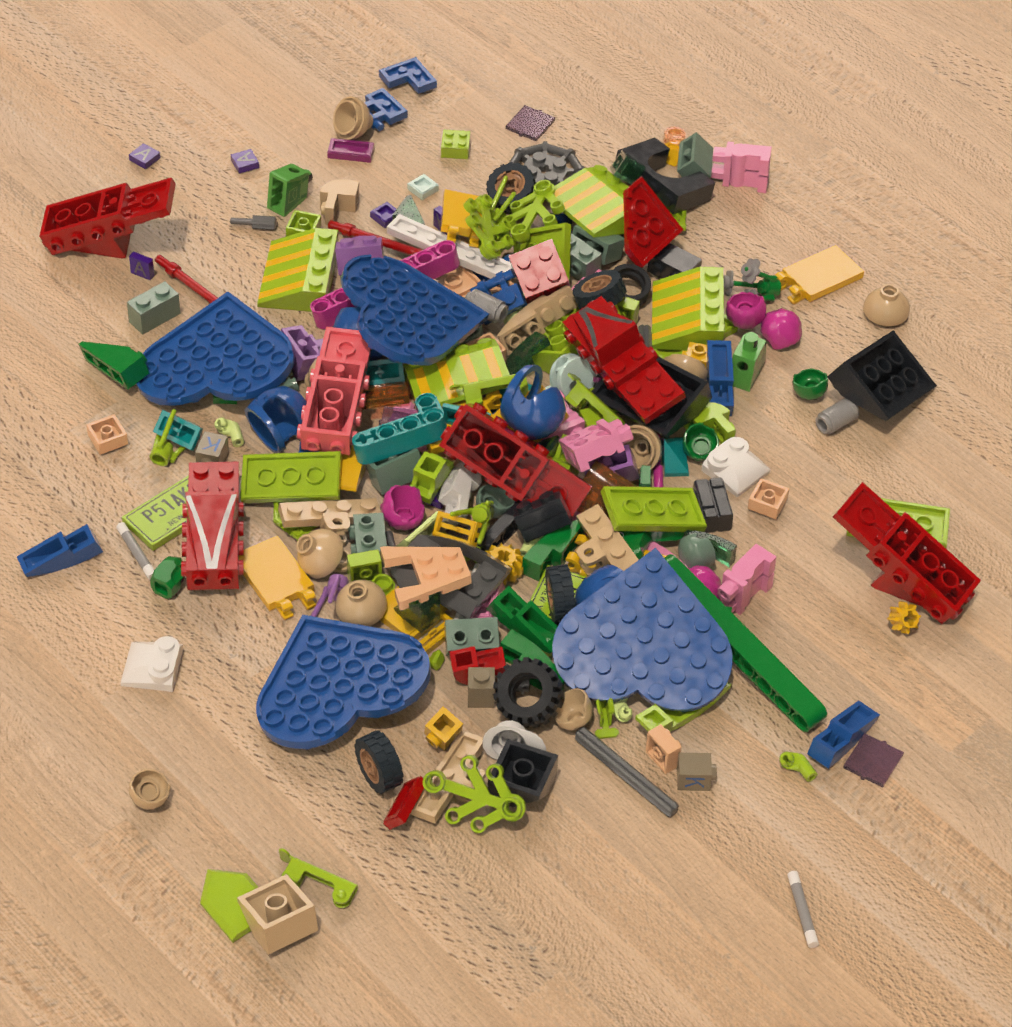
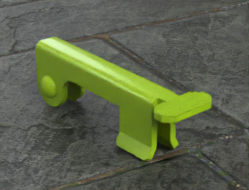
[565,373,625,425]
[449,374,528,405]
[595,698,619,739]
[279,848,358,908]

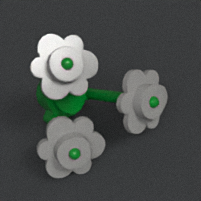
[723,258,781,301]

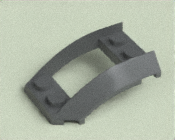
[390,534,512,619]

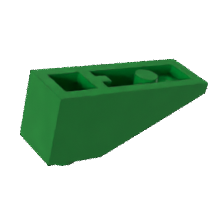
[78,341,149,390]

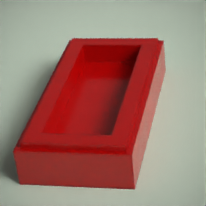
[383,776,424,830]

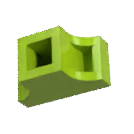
[410,451,454,505]

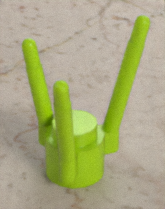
[490,176,533,225]
[149,409,186,466]
[450,500,494,545]

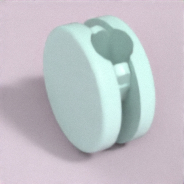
[549,353,596,397]

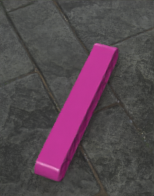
[310,240,460,329]

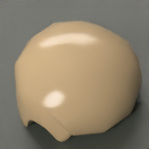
[554,688,594,731]
[129,769,171,810]

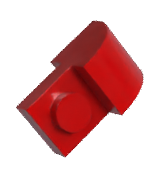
[449,646,506,685]

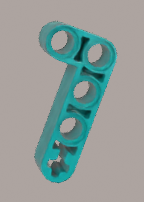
[352,393,447,465]

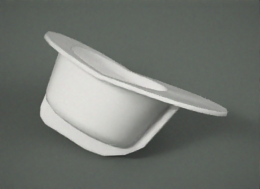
[482,720,546,760]

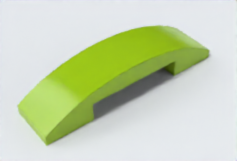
[635,682,731,732]

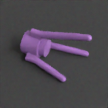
[311,574,349,617]

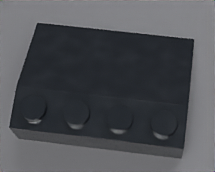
[827,330,937,421]
[592,357,712,438]

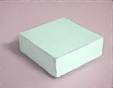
[407,174,439,200]

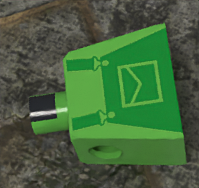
[267,164,313,217]
[732,332,767,392]

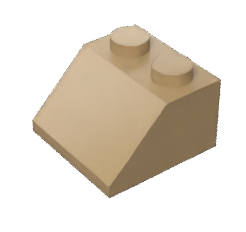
[237,874,318,955]

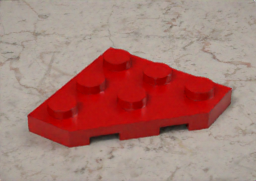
[623,176,684,268]

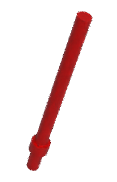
[328,220,422,256]
[155,254,218,303]

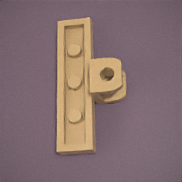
[278,498,381,546]
[576,504,639,576]
[411,730,487,824]

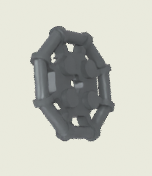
[509,141,585,201]

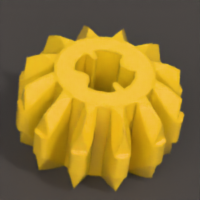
[485,543,524,585]

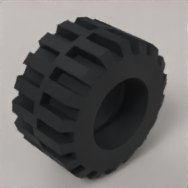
[493,657,564,728]

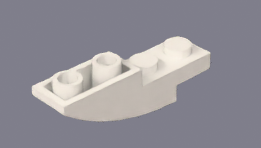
[438,461,482,526]

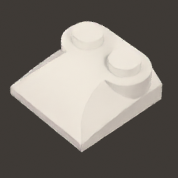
[701,437,771,498]
[121,636,183,692]

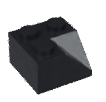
[488,739,558,807]

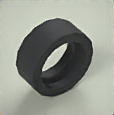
[613,264,651,307]

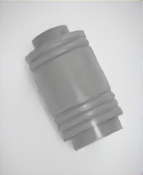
[465,289,509,323]
[815,398,859,434]

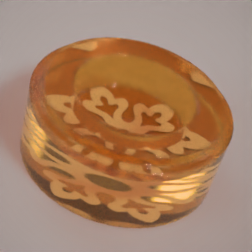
[663,126,686,146]

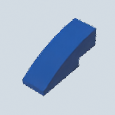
[707,340,734,416]
[17,524,103,577]
[807,700,880,769]

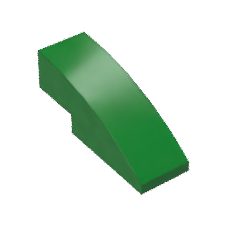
[522,520,585,581]
[486,586,558,654]
[500,629,564,699]

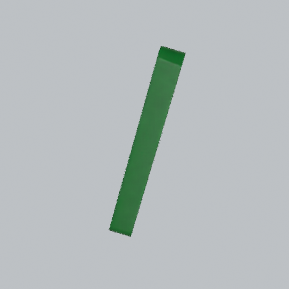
[665,554,828,732]

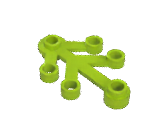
[502,180,565,244]
[463,194,515,260]
[423,755,526,833]

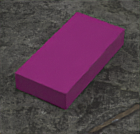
[327,138,374,163]

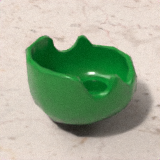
[792,368,828,400]
[682,422,719,462]

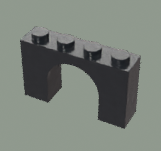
[613,137,716,215]

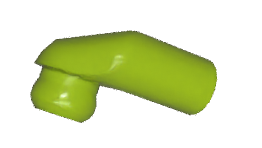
[779,751,818,782]

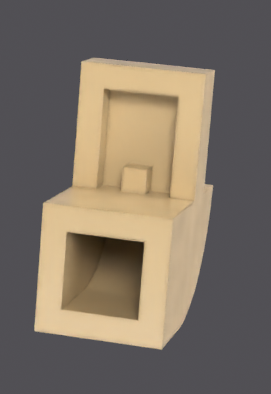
[320,179,359,225]

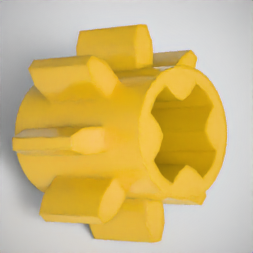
[887,601,921,634]

